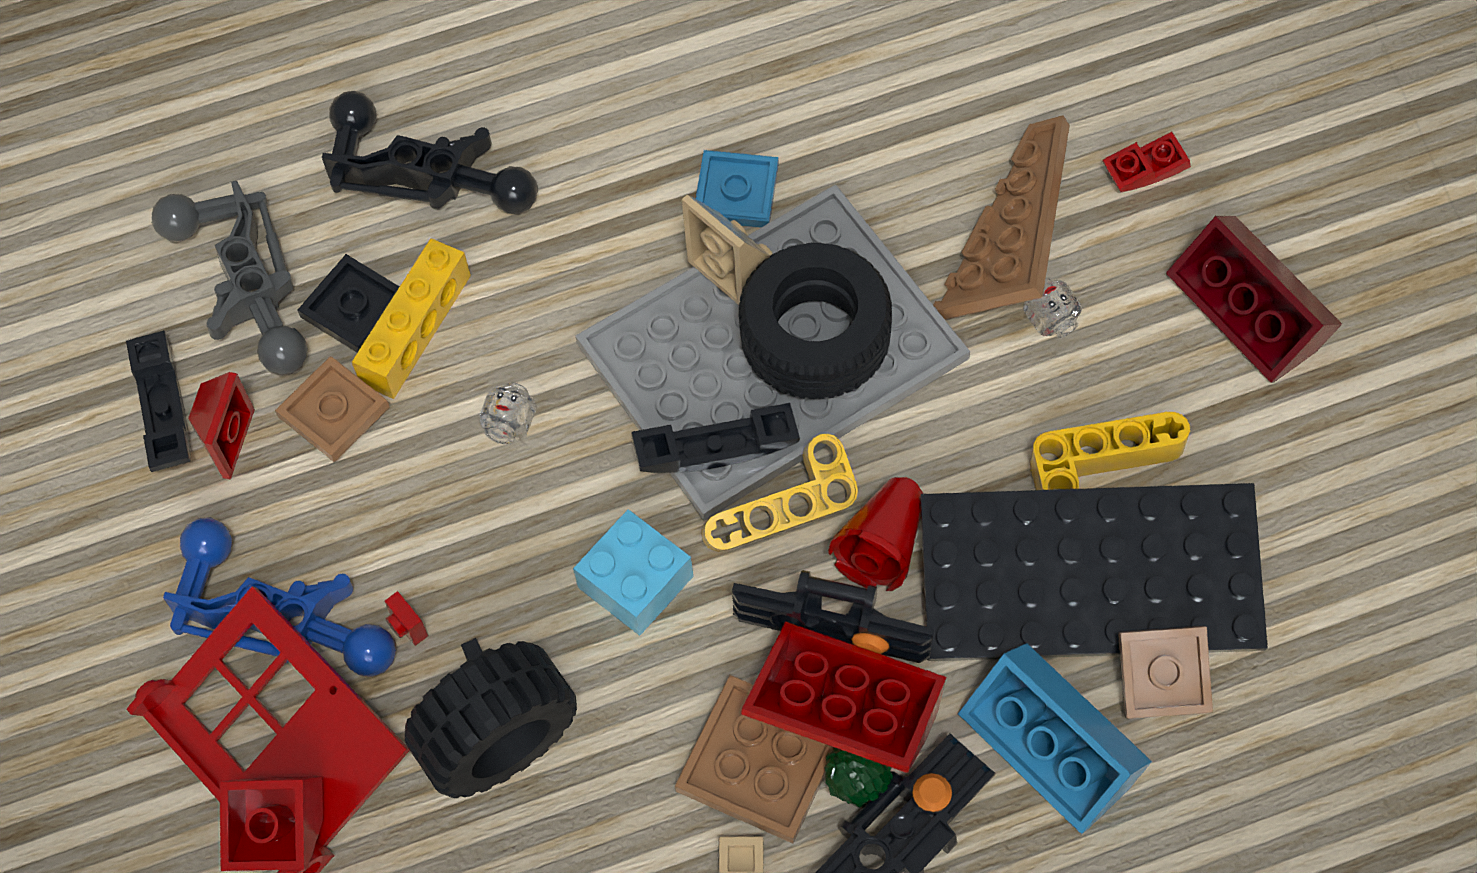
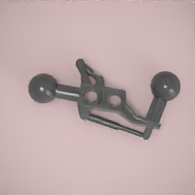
[151,181,308,375]

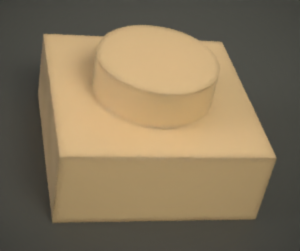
[719,837,764,873]

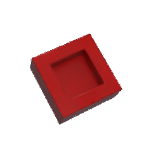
[384,591,428,646]

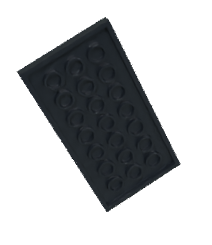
[920,483,1268,661]

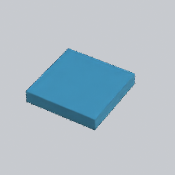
[696,150,779,228]

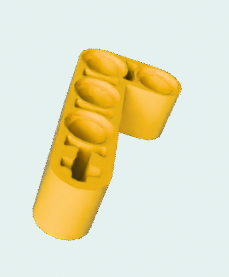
[1030,412,1190,490]
[701,434,858,552]

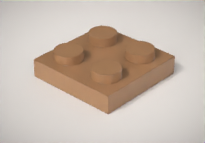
[275,356,390,462]
[1118,626,1213,719]

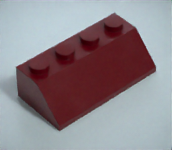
[1166,215,1342,383]

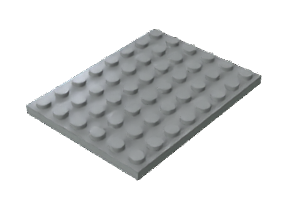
[575,185,970,520]

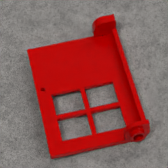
[126,586,410,873]

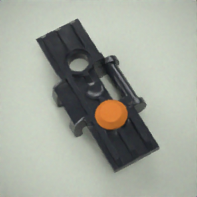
[732,570,934,663]
[815,733,996,873]

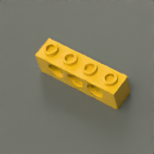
[352,238,471,399]

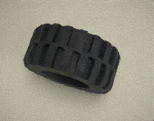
[405,641,577,798]

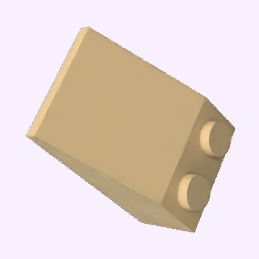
[682,195,773,305]

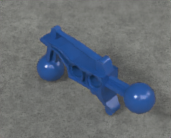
[163,517,396,677]

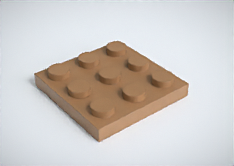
[675,675,834,843]

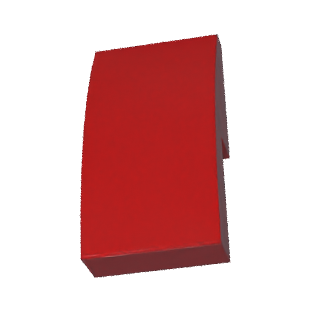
[1103,131,1191,192]

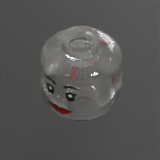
[1023,278,1082,338]
[479,383,537,444]

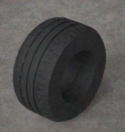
[739,242,892,400]

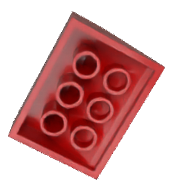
[741,622,947,773]

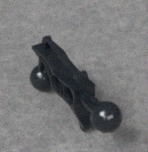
[322,91,538,214]

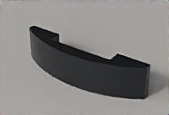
[126,330,191,472]
[631,403,800,473]

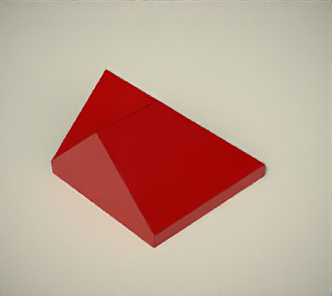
[188,372,255,480]

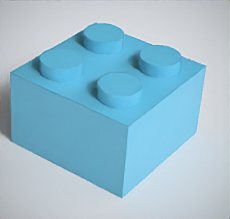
[573,509,694,636]

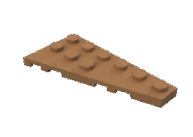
[933,115,1070,320]

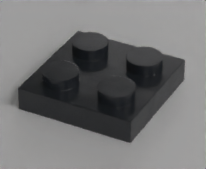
[297,254,400,353]

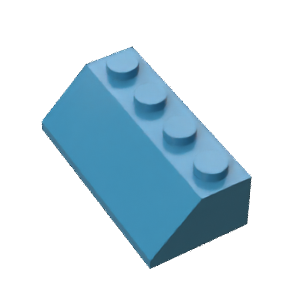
[958,643,1152,834]

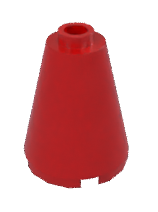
[828,477,923,591]

